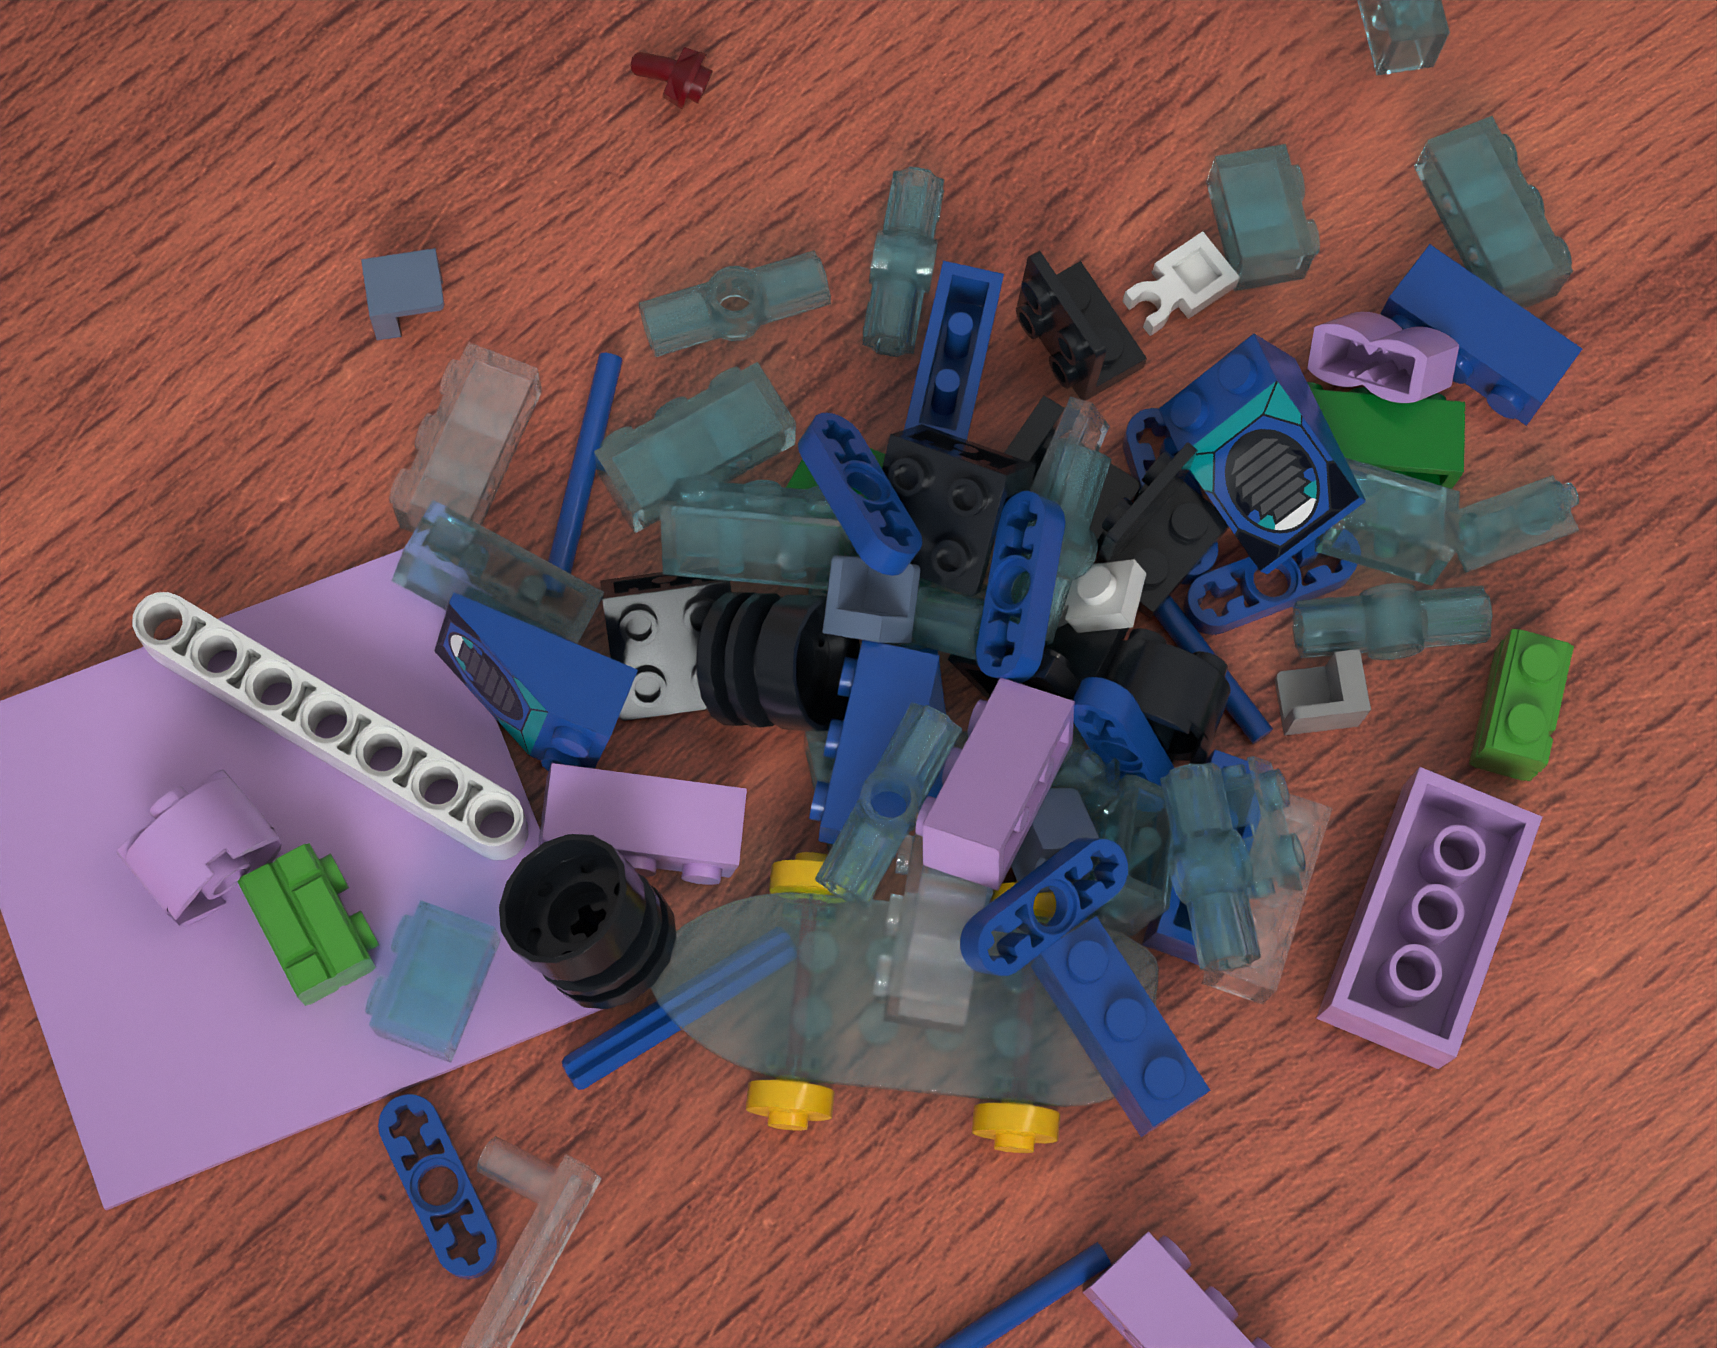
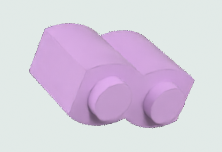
[1307,312,1459,403]

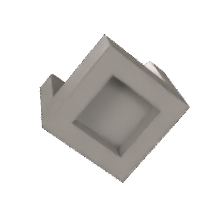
[1274,649,1371,736]

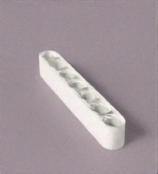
[132,592,528,860]

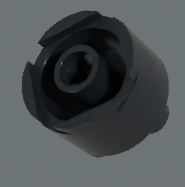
[1104,628,1231,771]

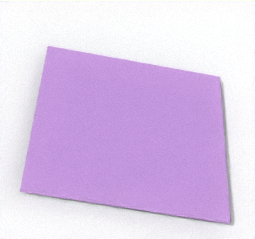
[0,541,603,1210]

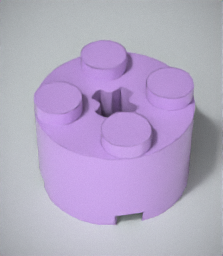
[117,770,282,926]

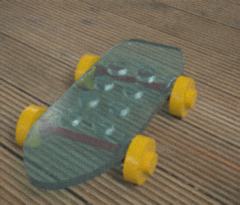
[651,852,1159,1153]

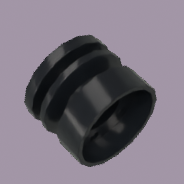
[696,592,860,732]
[499,834,677,1009]

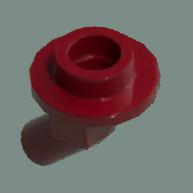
[631,47,713,110]

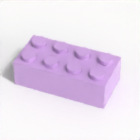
[1316,767,1542,1069]

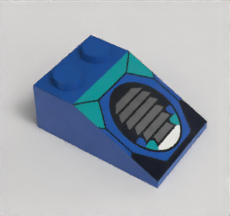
[1159,333,1366,574]
[434,592,638,771]

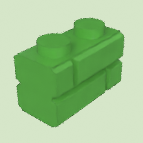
[1469,629,1574,781]
[237,843,379,1006]

